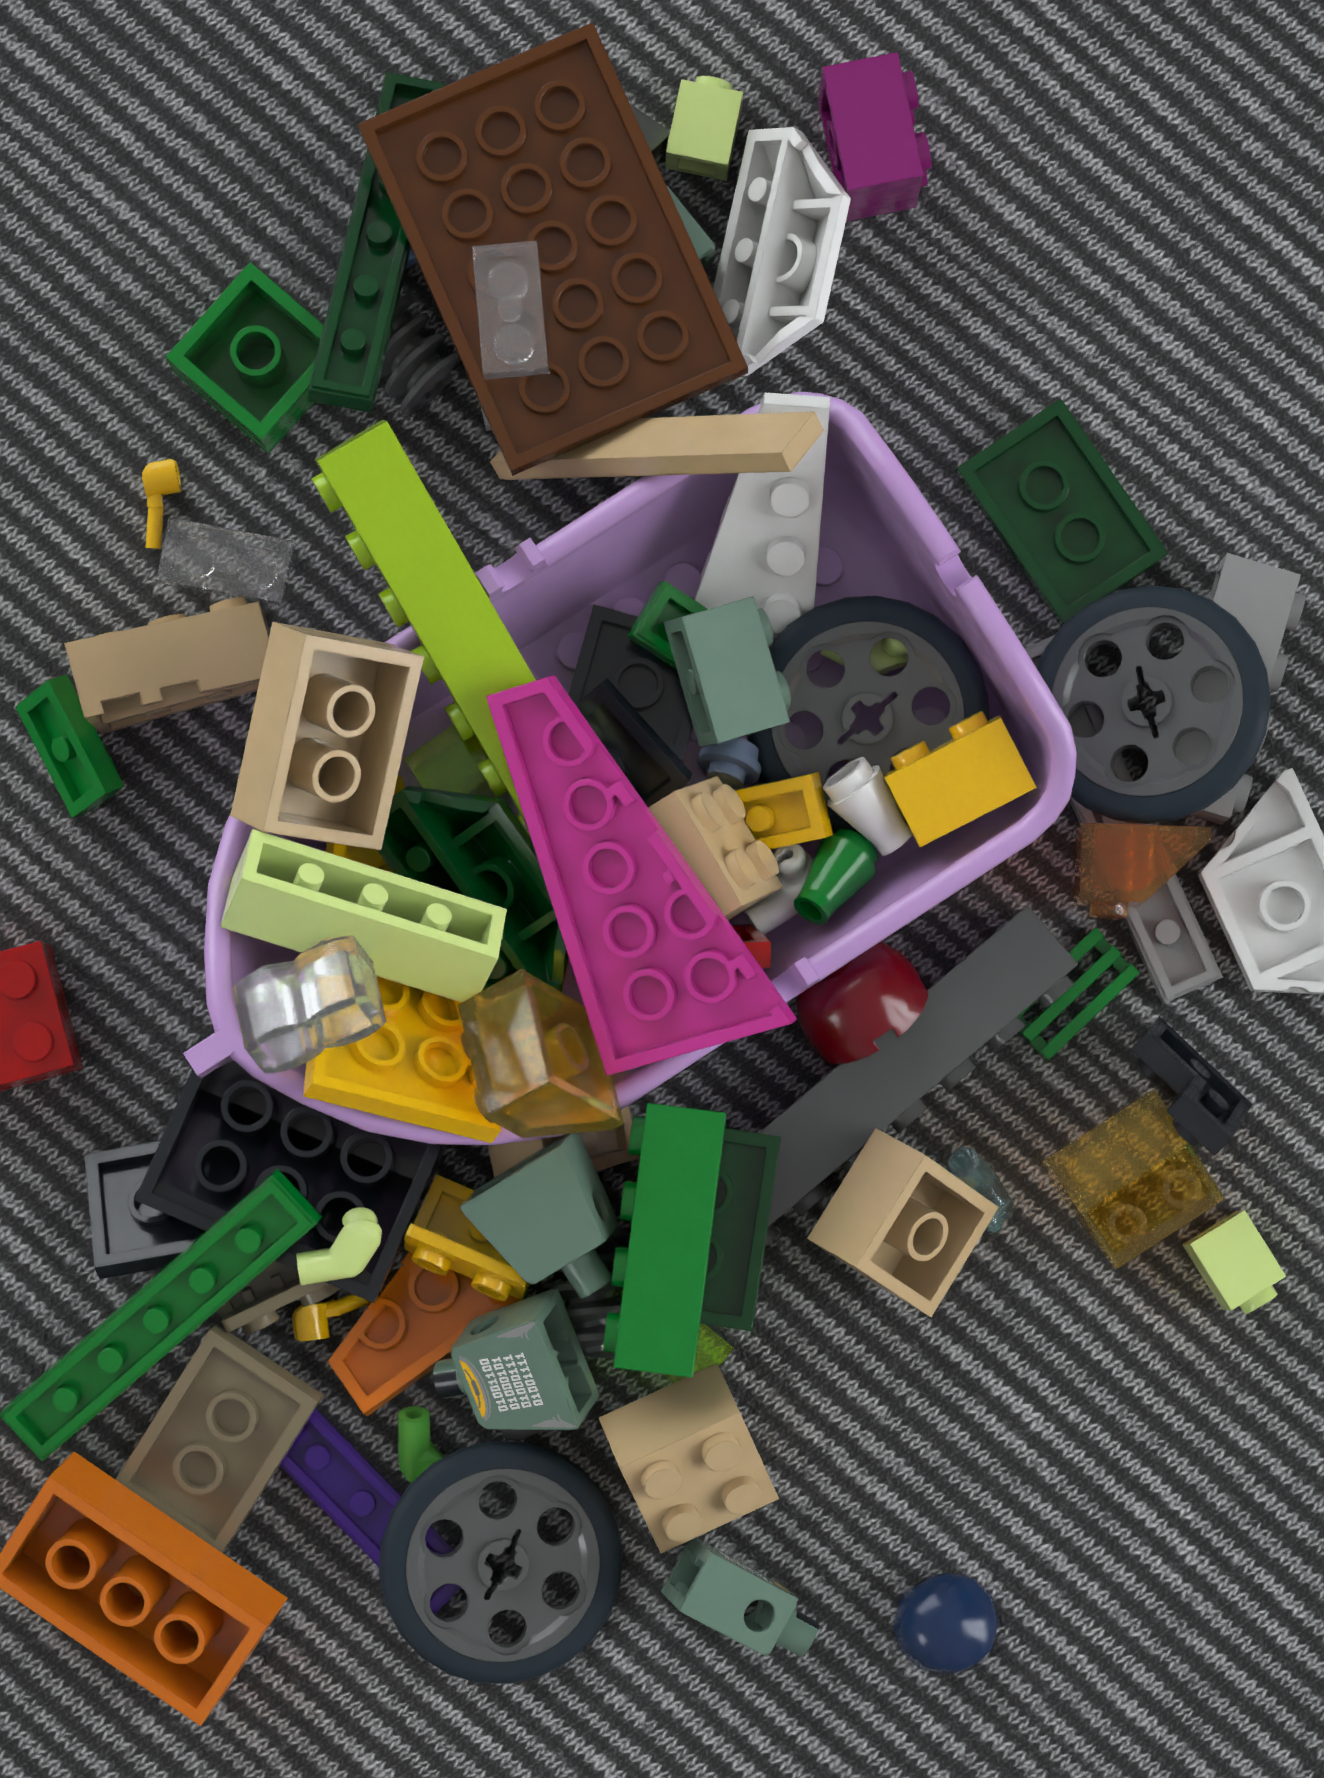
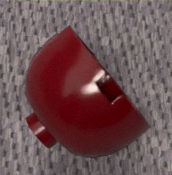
[796,942,928,1064]

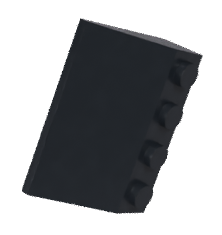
[134,1025,448,1303]

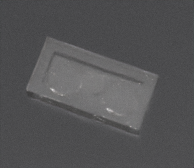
[472,241,549,380]
[157,518,296,606]

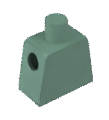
[460,1130,618,1299]

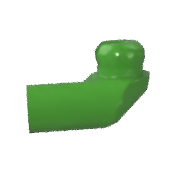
[398,1406,445,1483]

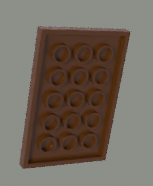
[358,22,748,476]

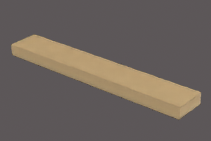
[490,411,824,480]

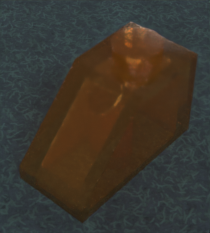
[1074,823,1211,918]

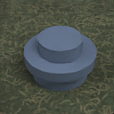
[697,737,762,789]

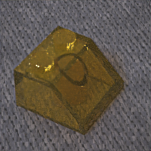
[458,969,624,1138]

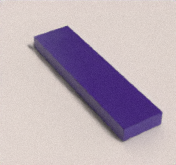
[280,1408,461,1614]

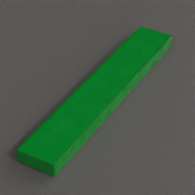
[0,1169,322,1462]

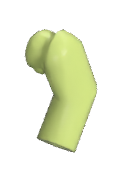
[296,1207,382,1285]

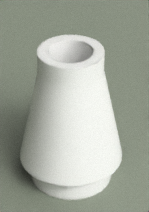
[823,757,913,856]

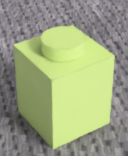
[666,76,743,181]
[1182,1210,1286,1315]

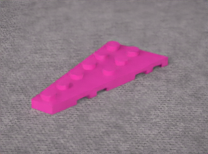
[486,675,797,1076]

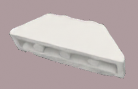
[713,127,851,376]

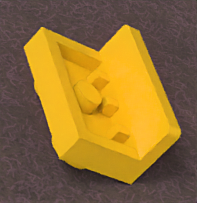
[404,1174,530,1301]

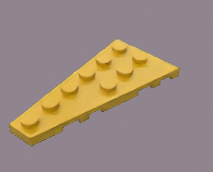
[303,775,501,1143]

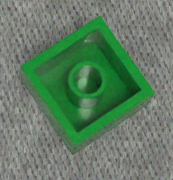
[166,262,324,454]

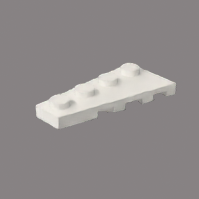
[694,393,830,639]

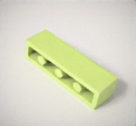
[220,829,507,1006]

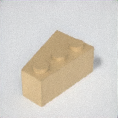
[64,597,270,734]

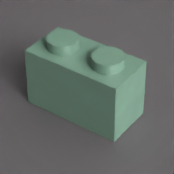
[663,596,791,747]

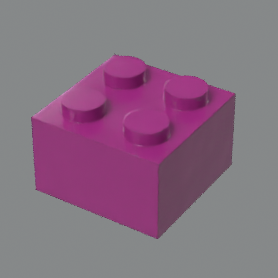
[817,52,932,221]

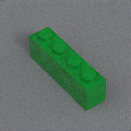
[603,1103,727,1378]

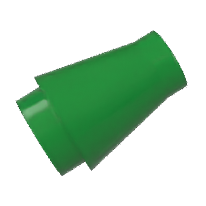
[794,829,878,925]

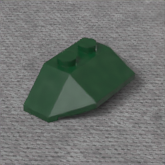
[377,786,569,1036]

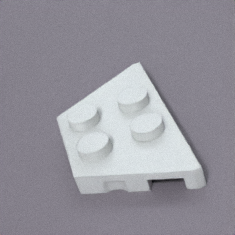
[1198,768,1324,995]

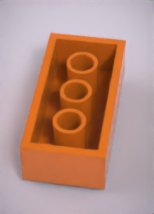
[0,1452,288,1726]

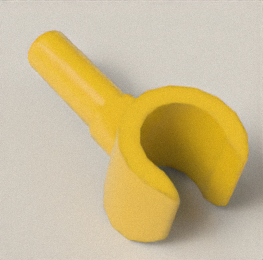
[142,459,182,549]
[292,1294,379,1341]

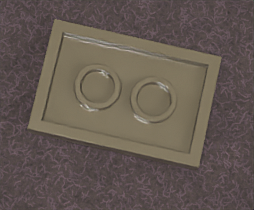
[116,1323,324,1553]

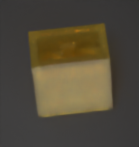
[1039,1089,1225,1269]

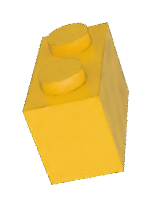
[884,711,1037,847]

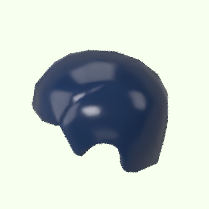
[893,1572,999,1674]

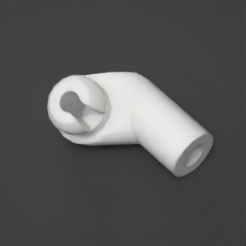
[744,844,813,935]

